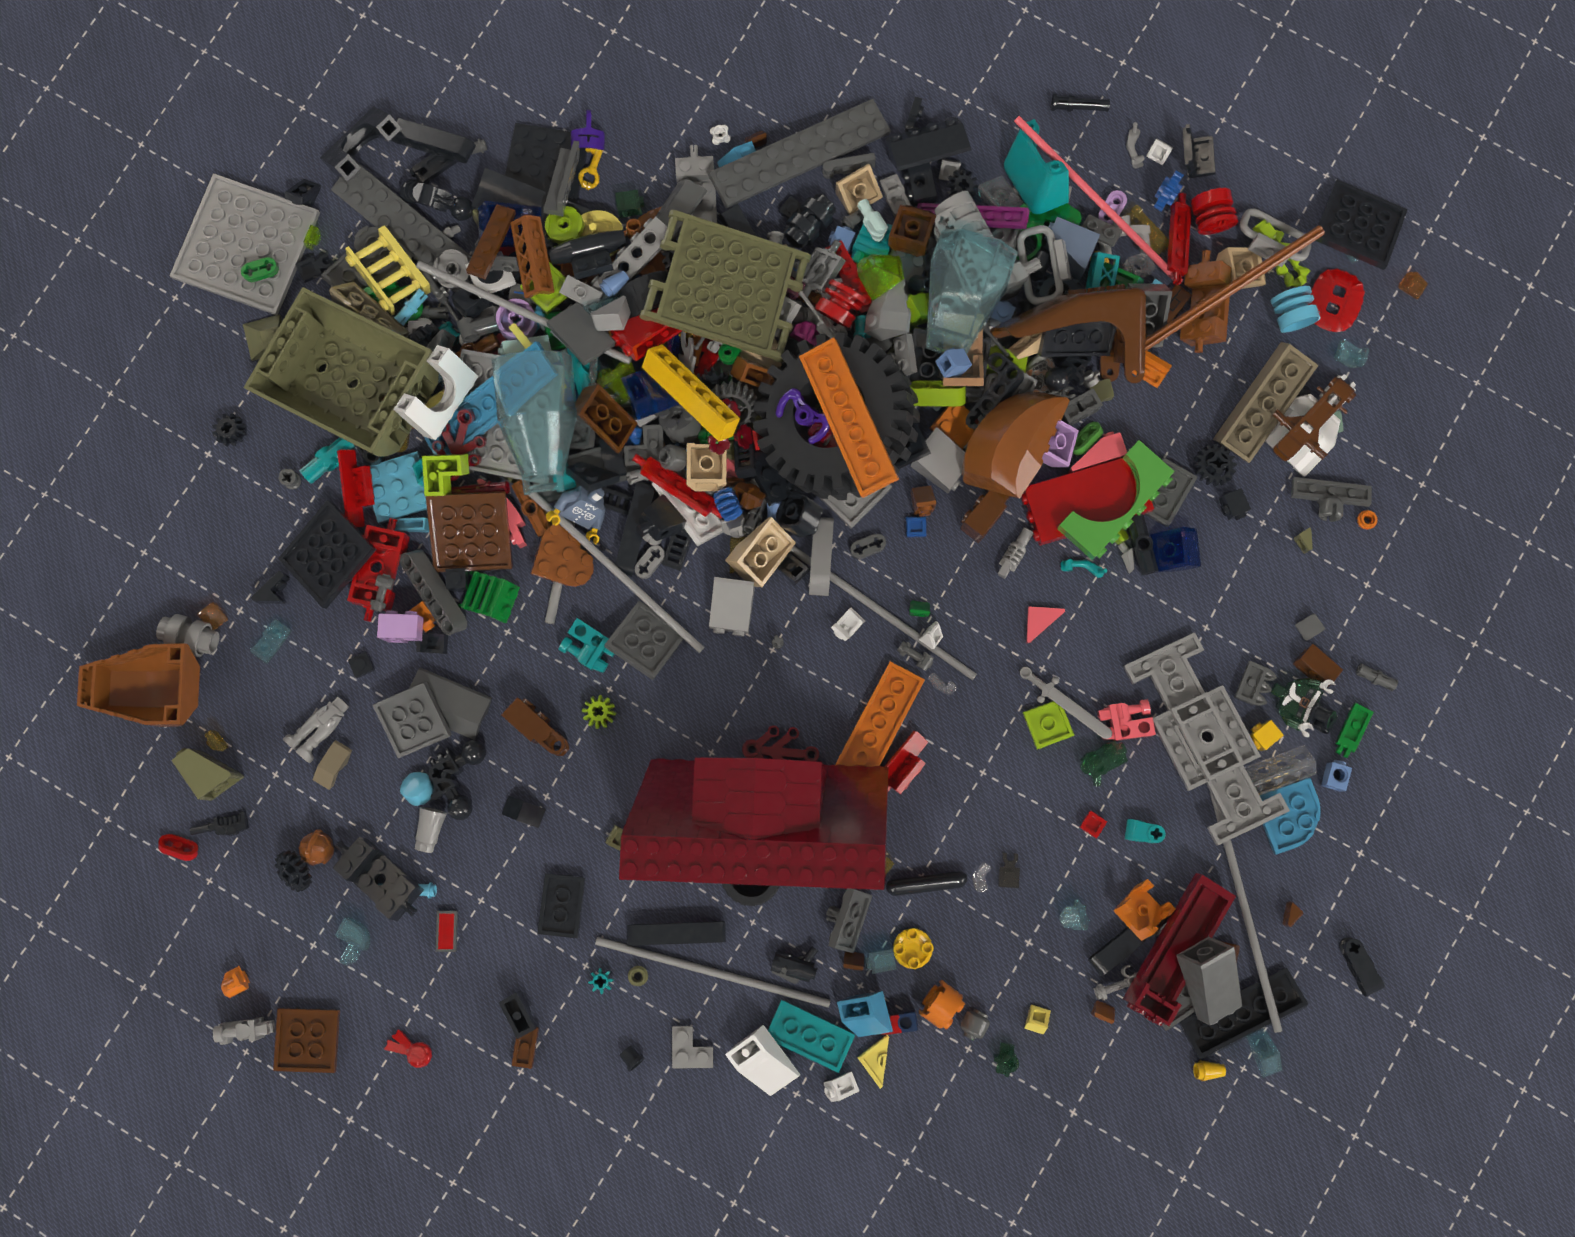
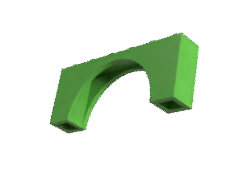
[1057,440,1175,560]

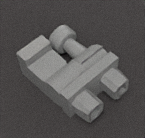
[213,1017,275,1045]

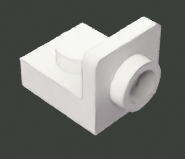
[824,1072,859,1102]

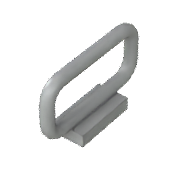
[1240,208,1311,267]
[1017,225,1072,305]

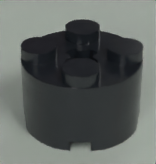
[776,492,823,538]

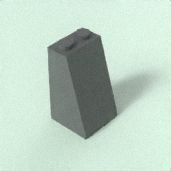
[1176,937,1242,1025]

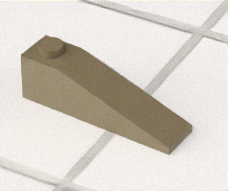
[329,282,410,336]

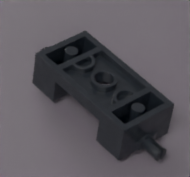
[333,836,424,921]

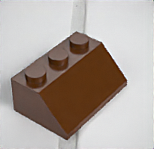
[575,384,638,453]

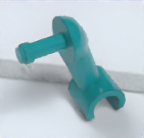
[1061,559,1107,578]

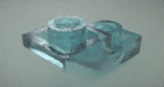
[250,619,291,664]

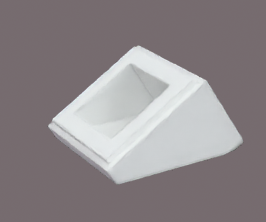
[1146,139,1173,166]

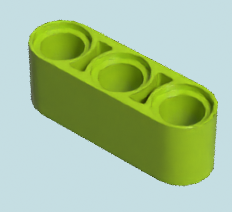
[910,381,966,406]

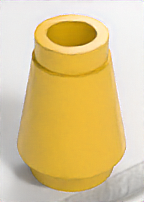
[1193,1060,1226,1081]

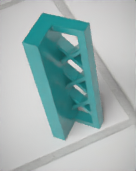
[1085,252,1120,292]

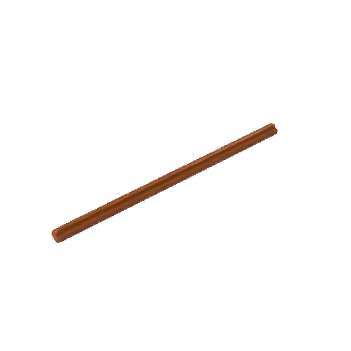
[1145,225,1325,351]

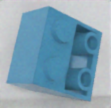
[837,991,893,1037]

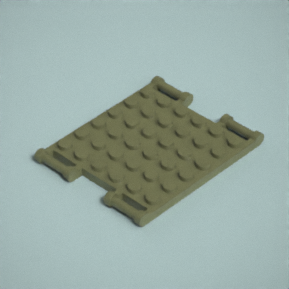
[639,210,811,362]

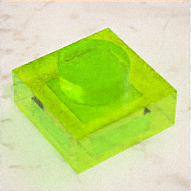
[303,225,321,250]

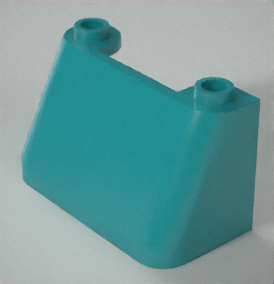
[1004,119,1069,214]

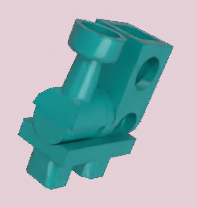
[852,223,893,273]
[558,618,615,673]

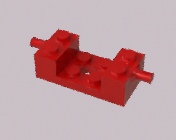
[347,518,410,622]

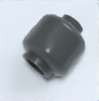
[658,445,687,471]
[960,1008,990,1041]

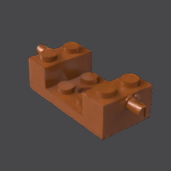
[1180,250,1232,353]

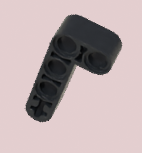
[966,352,1025,430]

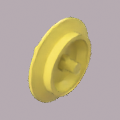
[580,210,623,257]

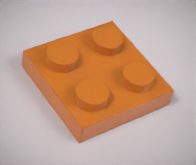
[929,405,979,450]

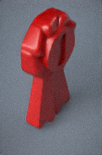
[384,1030,432,1068]

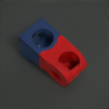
[881,1010,919,1035]

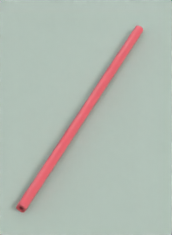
[1014,116,1183,284]

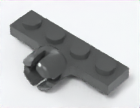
[1291,477,1372,522]

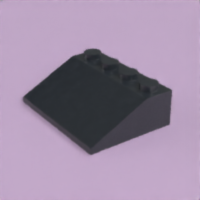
[908,326,992,398]

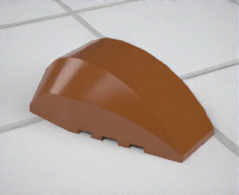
[962,392,1070,499]
[77,643,200,727]

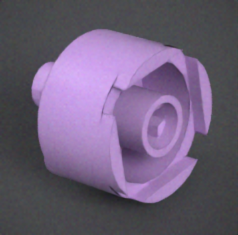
[496,299,537,340]

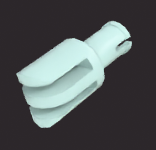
[857,199,888,242]

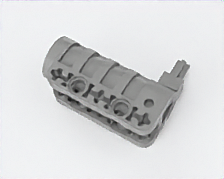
[934,191,1042,308]

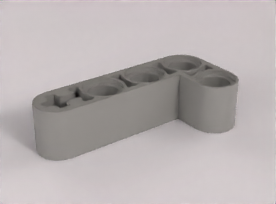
[809,517,834,596]

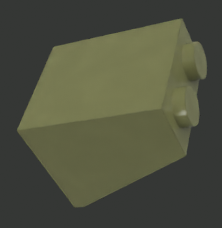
[171,748,244,801]

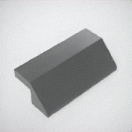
[410,667,492,740]

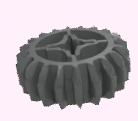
[711,380,758,429]

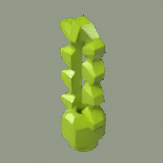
[1252,219,1310,288]

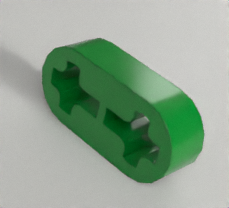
[241,257,279,283]

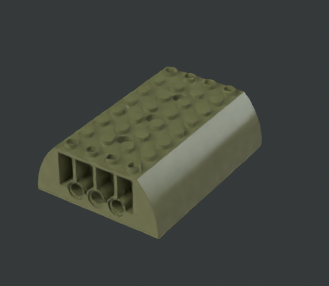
[243,287,439,456]

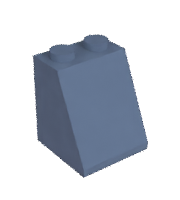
[1043,217,1100,281]

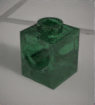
[615,189,645,218]

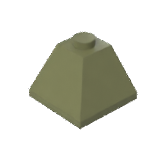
[243,314,282,361]

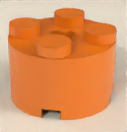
[919,980,965,1029]

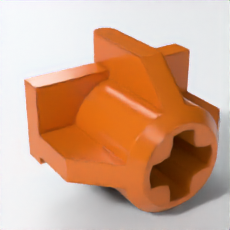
[221,966,250,998]

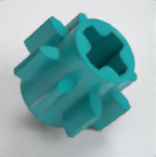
[588,968,614,994]

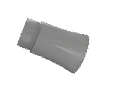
[415,807,447,853]

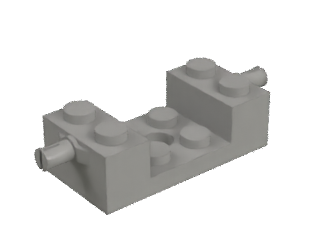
[675,145,717,234]

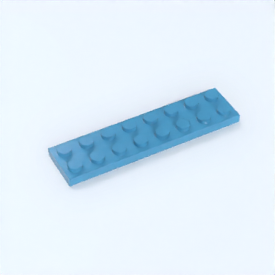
[424,341,559,455]

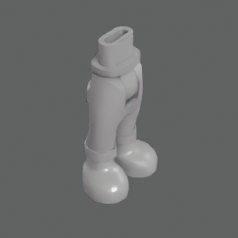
[283,697,349,763]

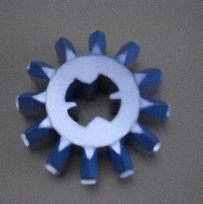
[713,487,742,522]

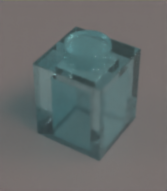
[865,948,896,974]

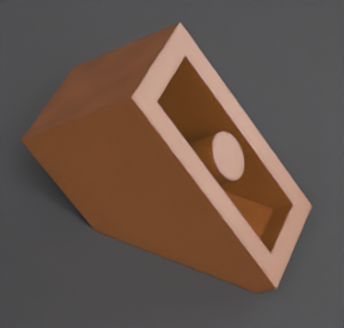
[730,356,775,387]

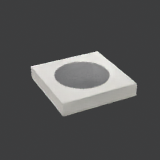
[465,251,516,298]

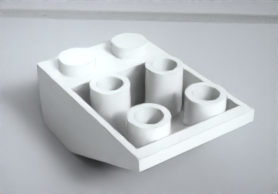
[725,1025,800,1096]

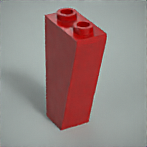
[610,308,682,361]

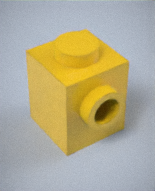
[1249,720,1284,751]

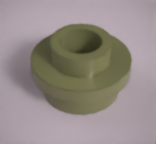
[628,966,648,986]

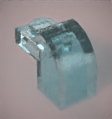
[335,917,370,965]

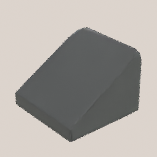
[1295,613,1325,642]

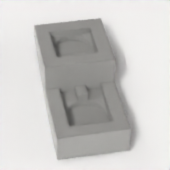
[879,174,911,218]

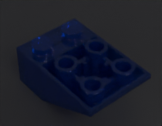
[621,371,679,420]

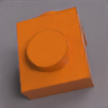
[409,601,436,633]

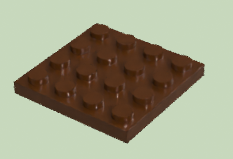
[426,491,513,572]

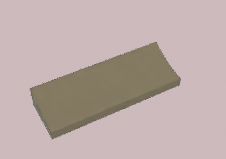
[1213,342,1318,463]

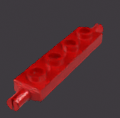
[1167,193,1191,285]
[632,453,722,519]

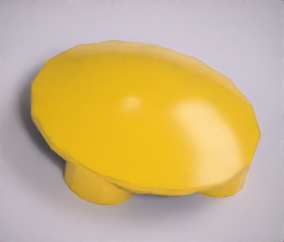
[893,928,934,969]

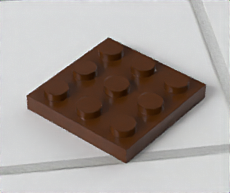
[273,1008,340,1073]

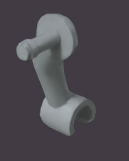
[1126,122,1144,168]

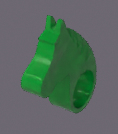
[1012,203,1081,262]

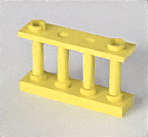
[345,225,430,316]

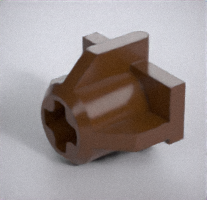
[734,481,766,509]

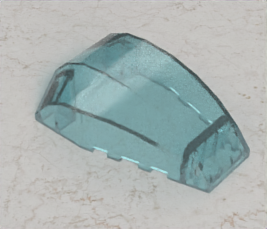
[926,229,1018,354]

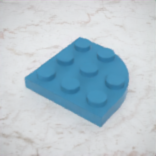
[1259,778,1320,855]

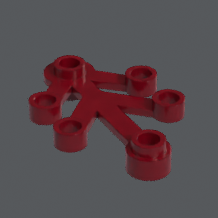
[432,409,487,481]
[742,725,819,761]

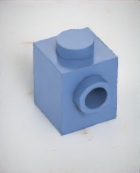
[828,226,855,252]
[990,300,1016,327]
[935,348,972,378]

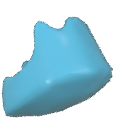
[400,772,433,806]

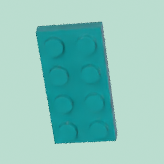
[768,1000,855,1073]

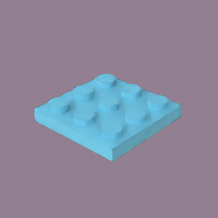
[370,451,427,524]

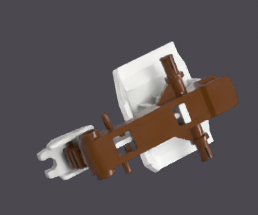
[1265,374,1357,478]

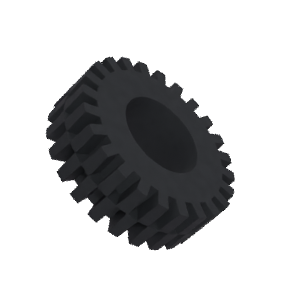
[753,332,920,500]

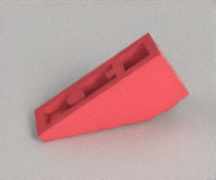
[1068,432,1127,474]

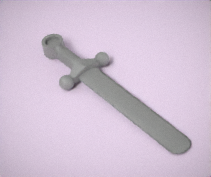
[1020,667,1112,739]

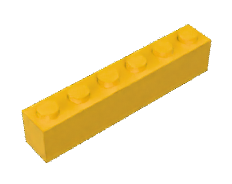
[642,344,740,441]

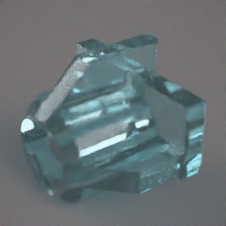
[1060,899,1089,930]

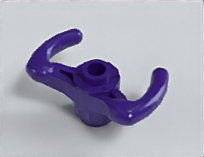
[776,388,830,444]

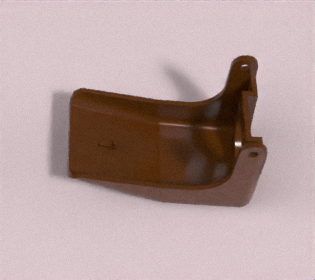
[990,284,1146,383]

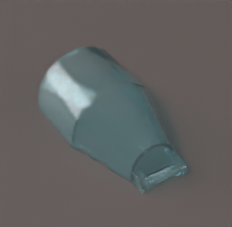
[492,351,578,495]

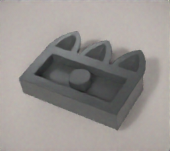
[1234,661,1277,705]

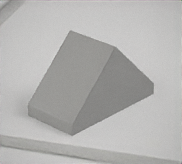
[590,296,631,331]

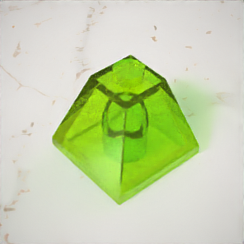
[857,254,904,301]

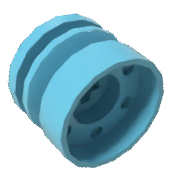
[1271,286,1321,333]

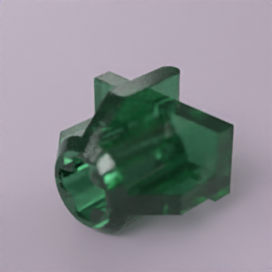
[993,1042,1019,1077]

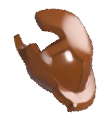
[299,829,334,866]

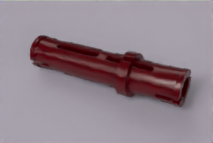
[451,481,510,494]

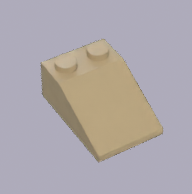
[725,517,796,587]

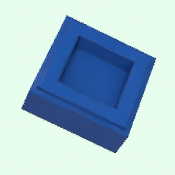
[906,517,926,537]

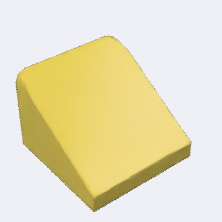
[1025,1004,1051,1034]

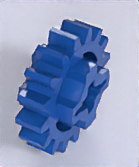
[1154,170,1184,212]

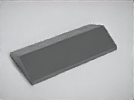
[645,179,707,253]

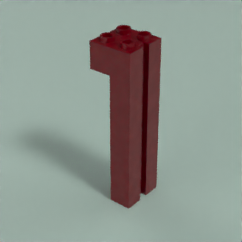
[1123,873,1236,1027]

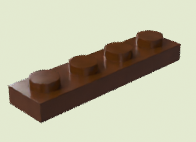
[466,204,516,279]

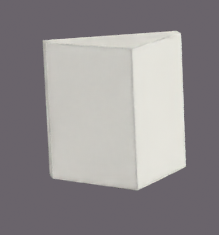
[919,621,943,649]

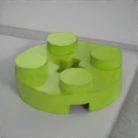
[545,206,584,244]

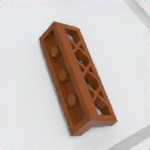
[510,215,555,298]

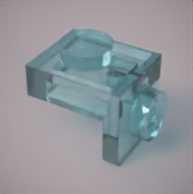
[1334,340,1370,368]

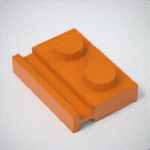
[1132,351,1172,388]

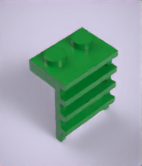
[458,571,520,623]

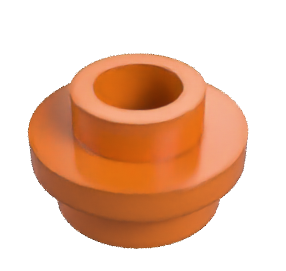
[1357,510,1378,530]

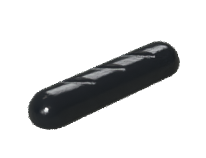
[886,871,968,896]

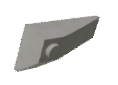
[864,265,911,341]

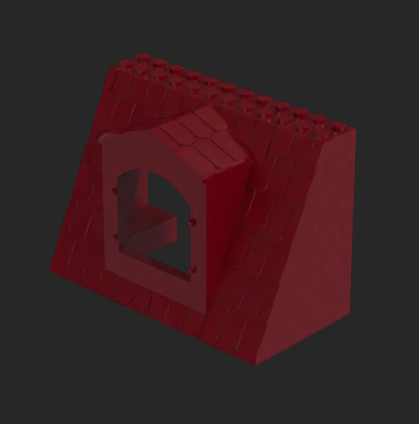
[619,758,889,890]

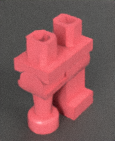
[1097,699,1156,742]

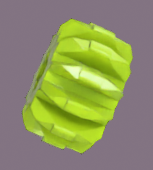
[582,695,616,729]

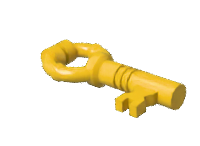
[578,148,603,190]

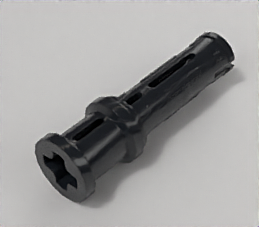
[1051,94,1110,112]

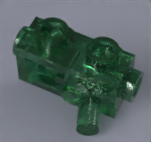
[1079,741,1128,787]

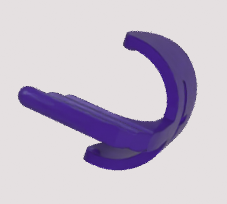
[571,109,605,150]

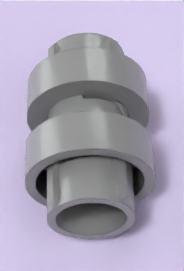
[156,614,220,657]

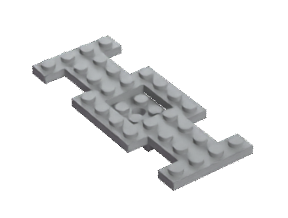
[1123,633,1290,846]

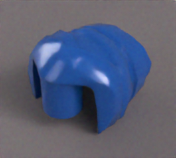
[624,425,642,446]

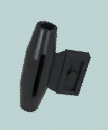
[548,230,627,280]

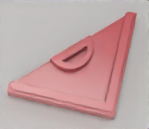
[1026,607,1065,643]

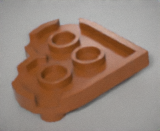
[530,524,594,587]

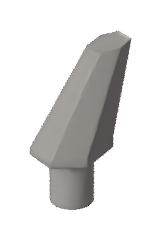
[442,225,461,238]
[1118,542,1134,574]

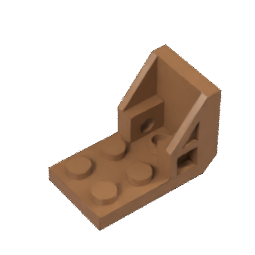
[942,314,984,386]

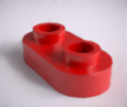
[158,834,198,861]

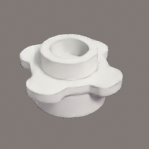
[710,125,731,145]

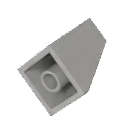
[911,427,965,493]
[709,577,755,637]

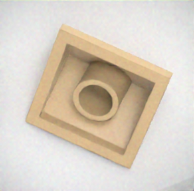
[835,164,883,215]

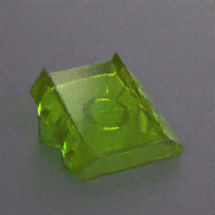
[597,362,643,405]

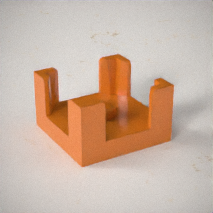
[1113,879,1176,941]

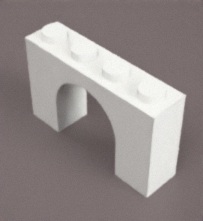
[393,345,478,440]

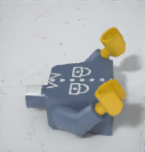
[546,486,606,544]

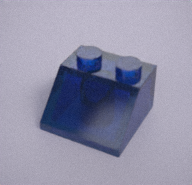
[1150,527,1201,573]

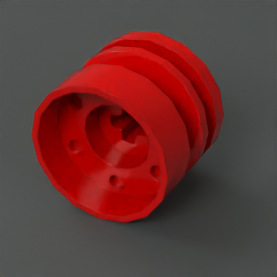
[1191,188,1238,235]
[814,279,866,329]

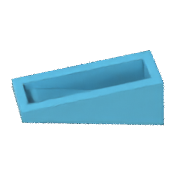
[395,518,429,532]

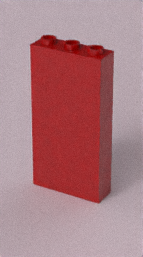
[1021,458,1154,546]

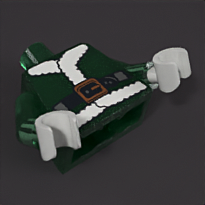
[1270,678,1336,737]

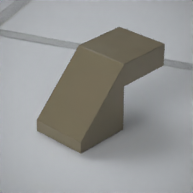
[313,740,352,790]

